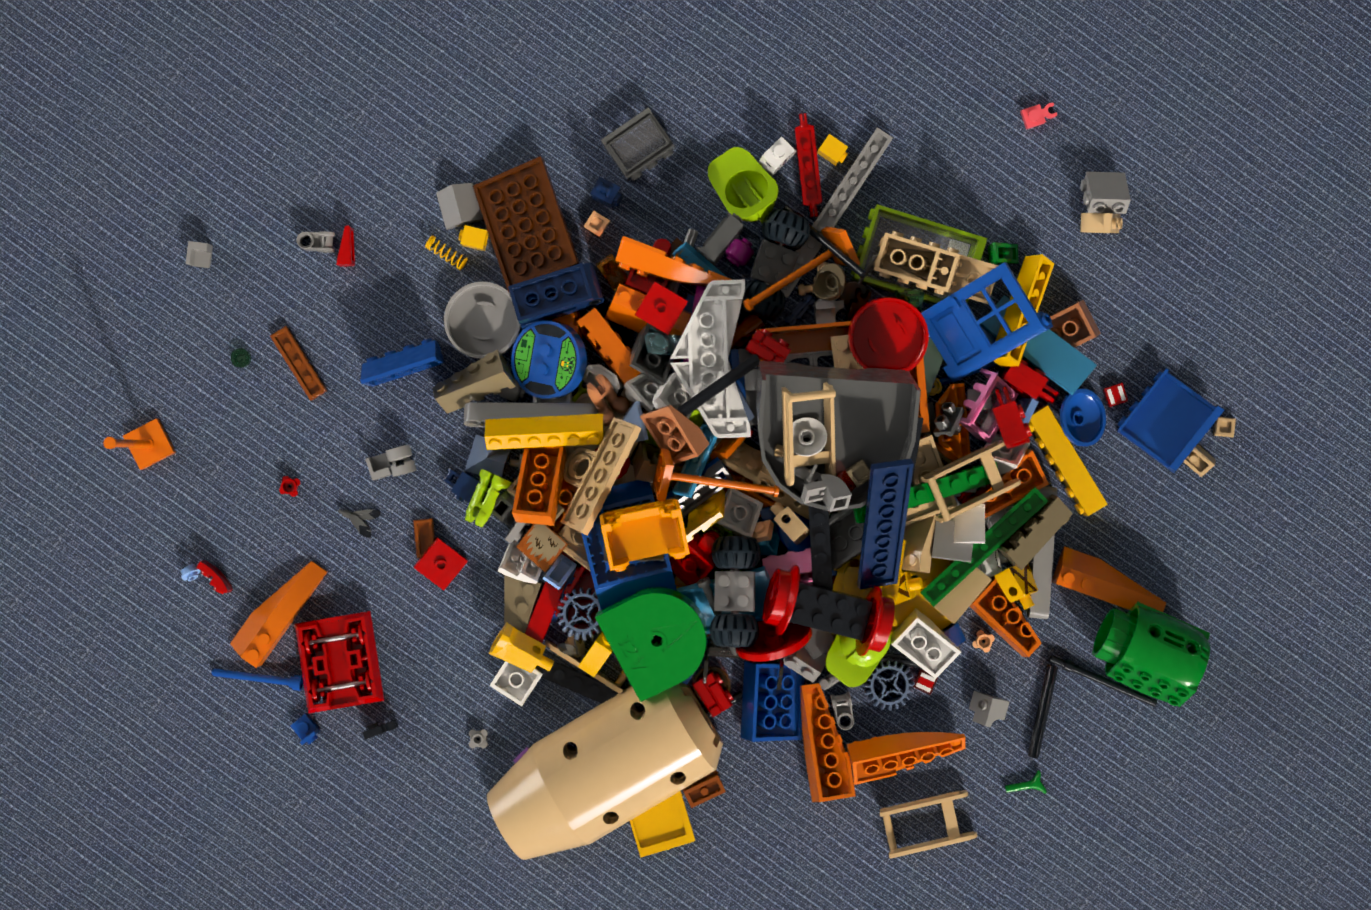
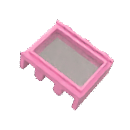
[959,368,1019,443]

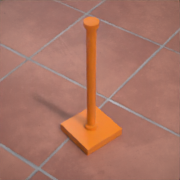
[743,226,860,311]
[103,418,176,470]
[653,448,779,502]

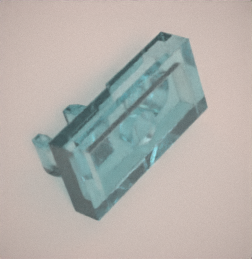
[644,333,681,355]

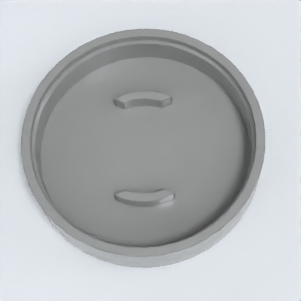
[444,282,522,359]

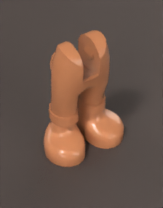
[587,374,630,426]

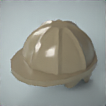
[812,263,846,301]

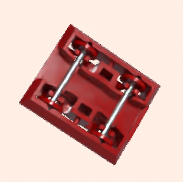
[295,611,385,714]

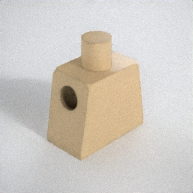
[770,501,810,545]

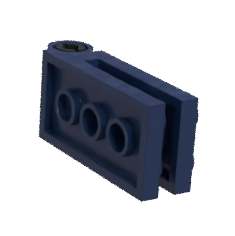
[508,263,604,329]

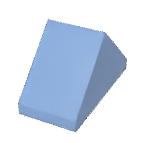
[543,554,577,590]

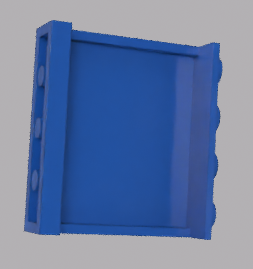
[1117,368,1224,473]

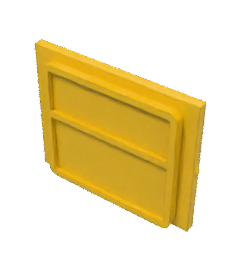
[630,791,696,858]

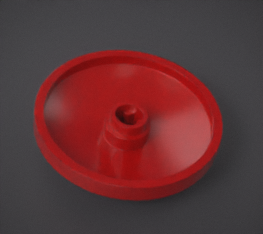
[735,621,812,662]

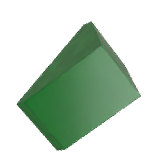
[988,242,1019,265]

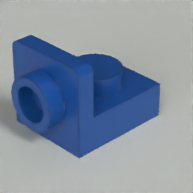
[290,713,321,745]

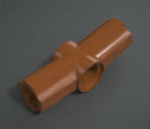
[730,314,765,350]

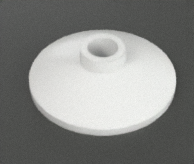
[793,417,827,456]

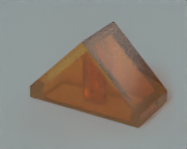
[596,253,628,291]

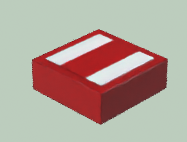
[1103,383,1128,407]

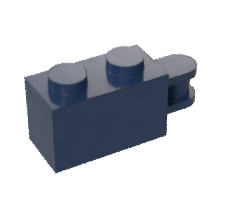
[590,176,623,210]
[441,467,490,503]

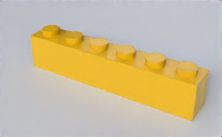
[994,254,1054,367]
[1028,405,1108,516]
[484,414,604,450]

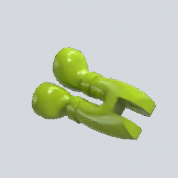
[465,469,512,528]

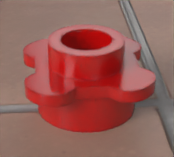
[279,476,301,497]

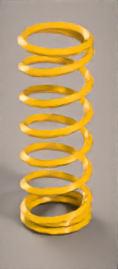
[425,235,468,270]

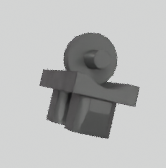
[933,402,964,437]

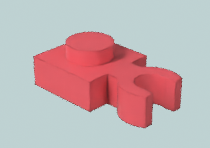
[1020,103,1058,130]

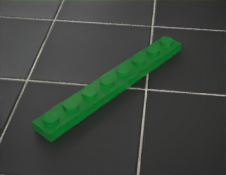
[853,462,998,524]
[920,487,1049,607]

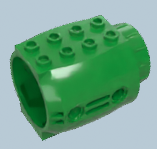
[1092,602,1210,707]

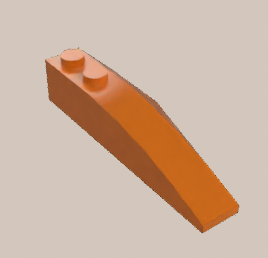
[615,236,732,286]
[1052,546,1166,612]
[230,561,327,668]
[800,683,856,802]
[847,732,965,785]

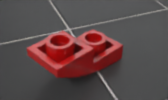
[196,560,233,594]

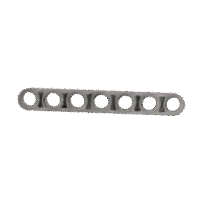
[464,402,598,427]
[1027,486,1057,619]

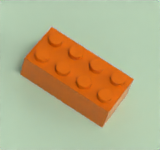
[512,446,567,526]

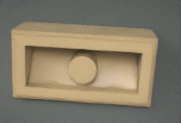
[1184,444,1216,477]

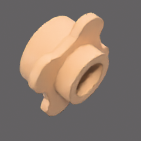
[972,630,995,652]

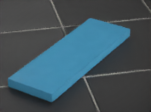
[980,295,1097,395]

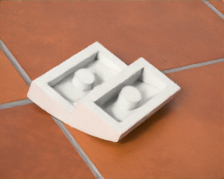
[951,504,985,544]
[498,541,542,584]

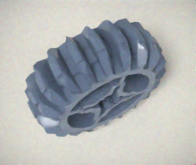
[557,588,603,641]
[862,660,915,711]

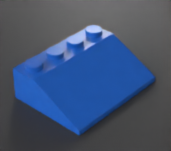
[360,338,445,387]
[741,661,805,742]

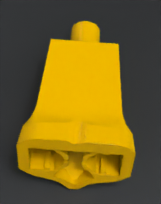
[489,622,554,673]

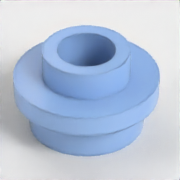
[181,564,200,581]

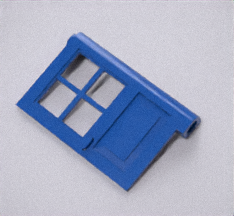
[921,262,1053,382]

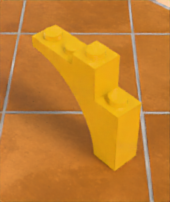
[578,631,613,677]

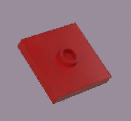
[635,281,688,335]
[413,537,468,591]

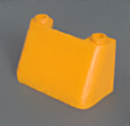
[599,498,690,572]

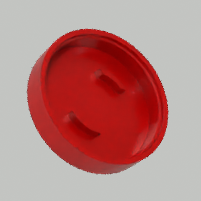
[848,297,929,371]

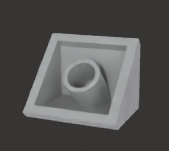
[436,183,483,230]

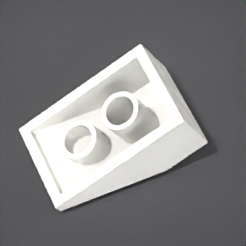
[891,608,961,679]

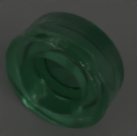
[231,348,251,368]

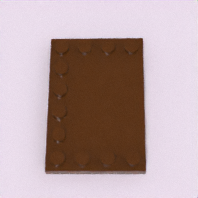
[473,156,580,293]

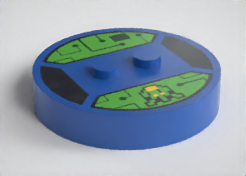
[511,321,587,399]

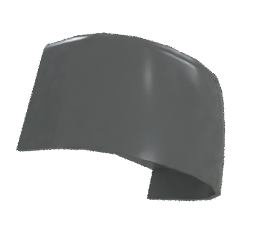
[756,361,921,511]

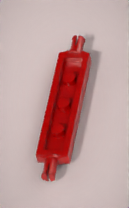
[794,113,822,218]

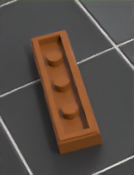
[270,326,328,401]

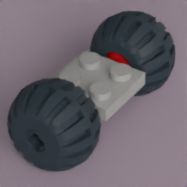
[710,536,761,648]

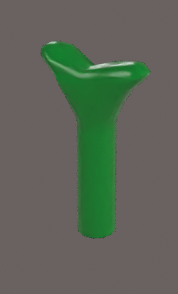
[1005,770,1047,794]

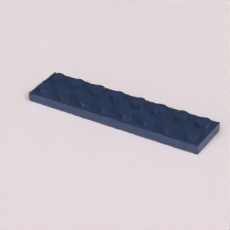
[857,458,914,590]

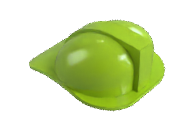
[708,147,779,224]
[825,633,892,687]

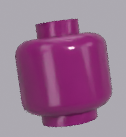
[726,238,754,267]

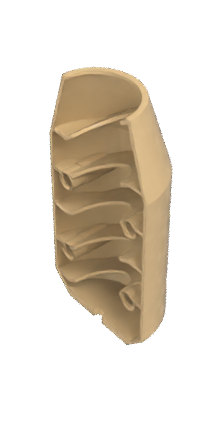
[487,682,723,860]

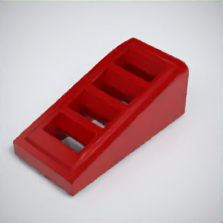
[336,225,355,267]

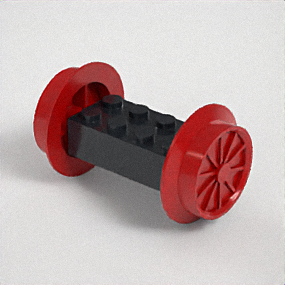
[763,565,895,656]

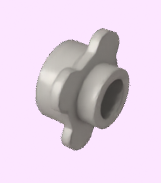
[469,729,488,748]

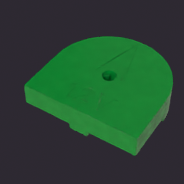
[595,587,707,702]

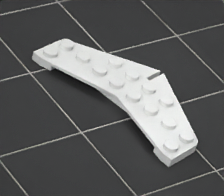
[670,279,751,438]

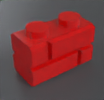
[745,328,791,362]
[692,671,733,717]

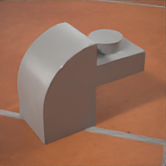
[801,474,852,512]

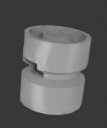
[386,445,417,477]

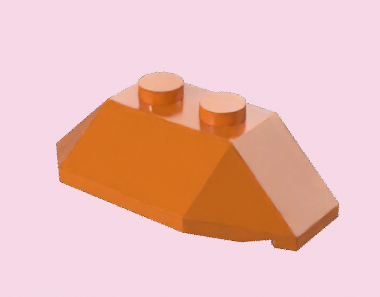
[935,383,970,458]

